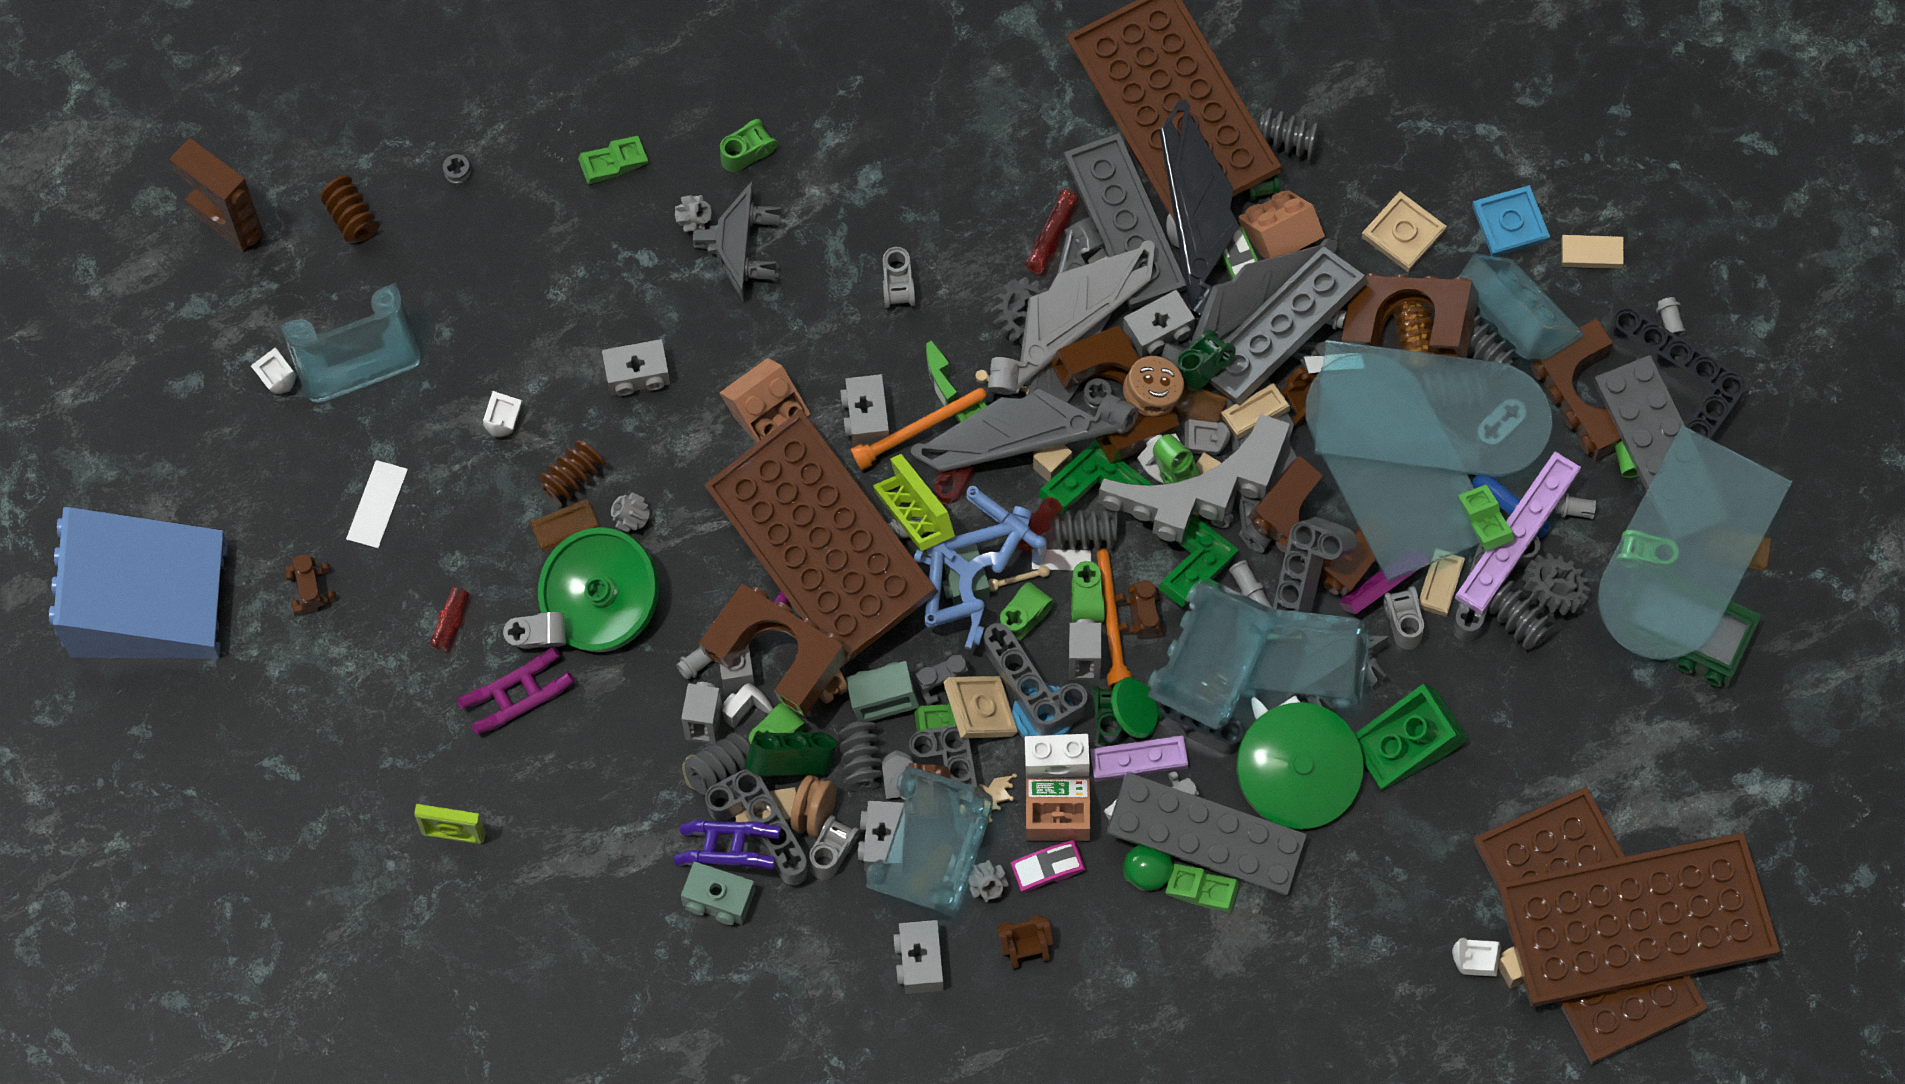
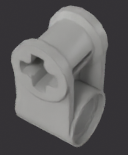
[883,247,915,308]
[1383,586,1424,650]
[503,612,566,649]
[809,815,860,880]

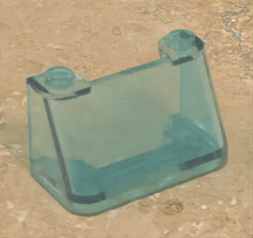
[280,283,421,403]
[1234,607,1370,709]
[866,765,993,916]

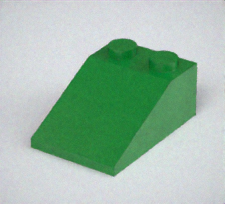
[1355,684,1469,790]

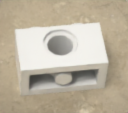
[1025,734,1089,778]

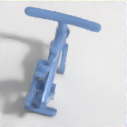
[914,486,1047,650]

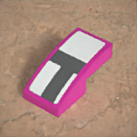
[1011,840,1086,893]

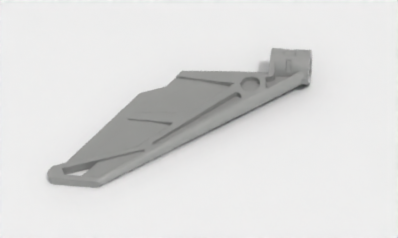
[988,240,1155,395]

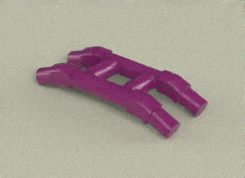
[457,646,575,734]

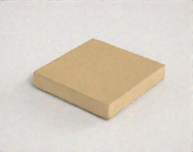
[1362,192,1447,273]
[943,676,1018,738]

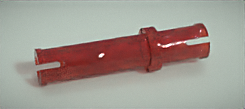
[1025,189,1079,274]

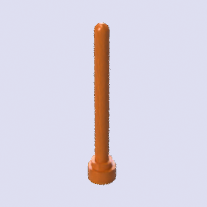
[850,388,987,471]
[1097,549,1132,689]

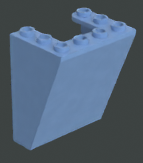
[49,507,228,659]

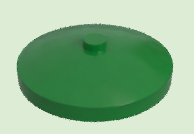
[538,527,659,652]
[1236,702,1363,830]

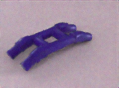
[674,820,781,869]

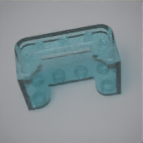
[1147,579,1278,729]

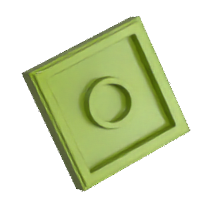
[414,804,486,844]

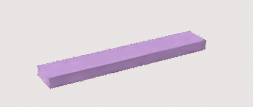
[1455,452,1581,615]

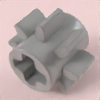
[675,195,712,232]
[611,492,649,532]
[966,860,1008,902]

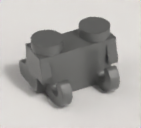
[914,650,970,706]

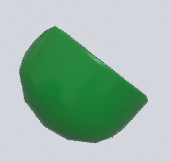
[1122,845,1173,891]

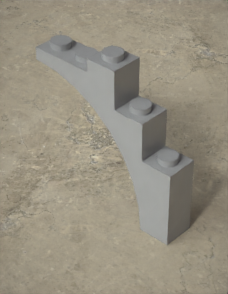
[1098,414,1290,543]

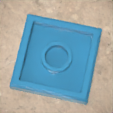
[1472,185,1550,258]

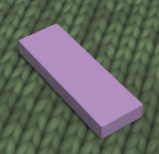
[1090,736,1188,782]

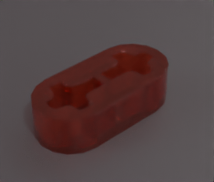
[934,465,975,505]

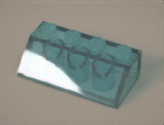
[1459,254,1584,360]

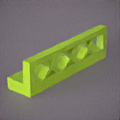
[873,454,955,551]

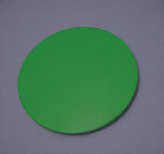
[1111,677,1158,738]

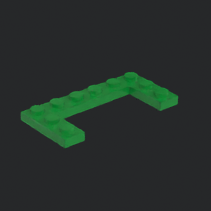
[1038,441,1239,607]

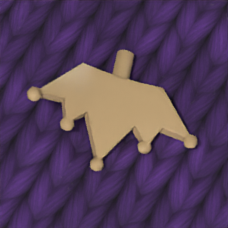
[978,774,1017,822]

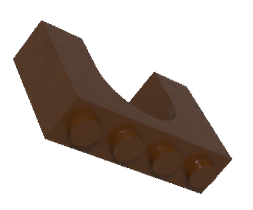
[169,138,263,252]
[1341,273,1479,360]
[1530,319,1622,462]
[1050,325,1180,464]
[1247,456,1394,597]
[698,583,849,717]

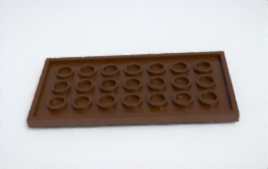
[1066,0,1282,222]
[704,409,939,667]
[1473,786,1708,1065]
[1497,832,1780,1007]

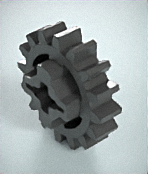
[991,277,1048,345]
[1522,553,1590,615]

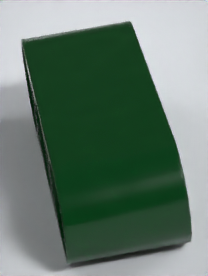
[745,732,837,776]

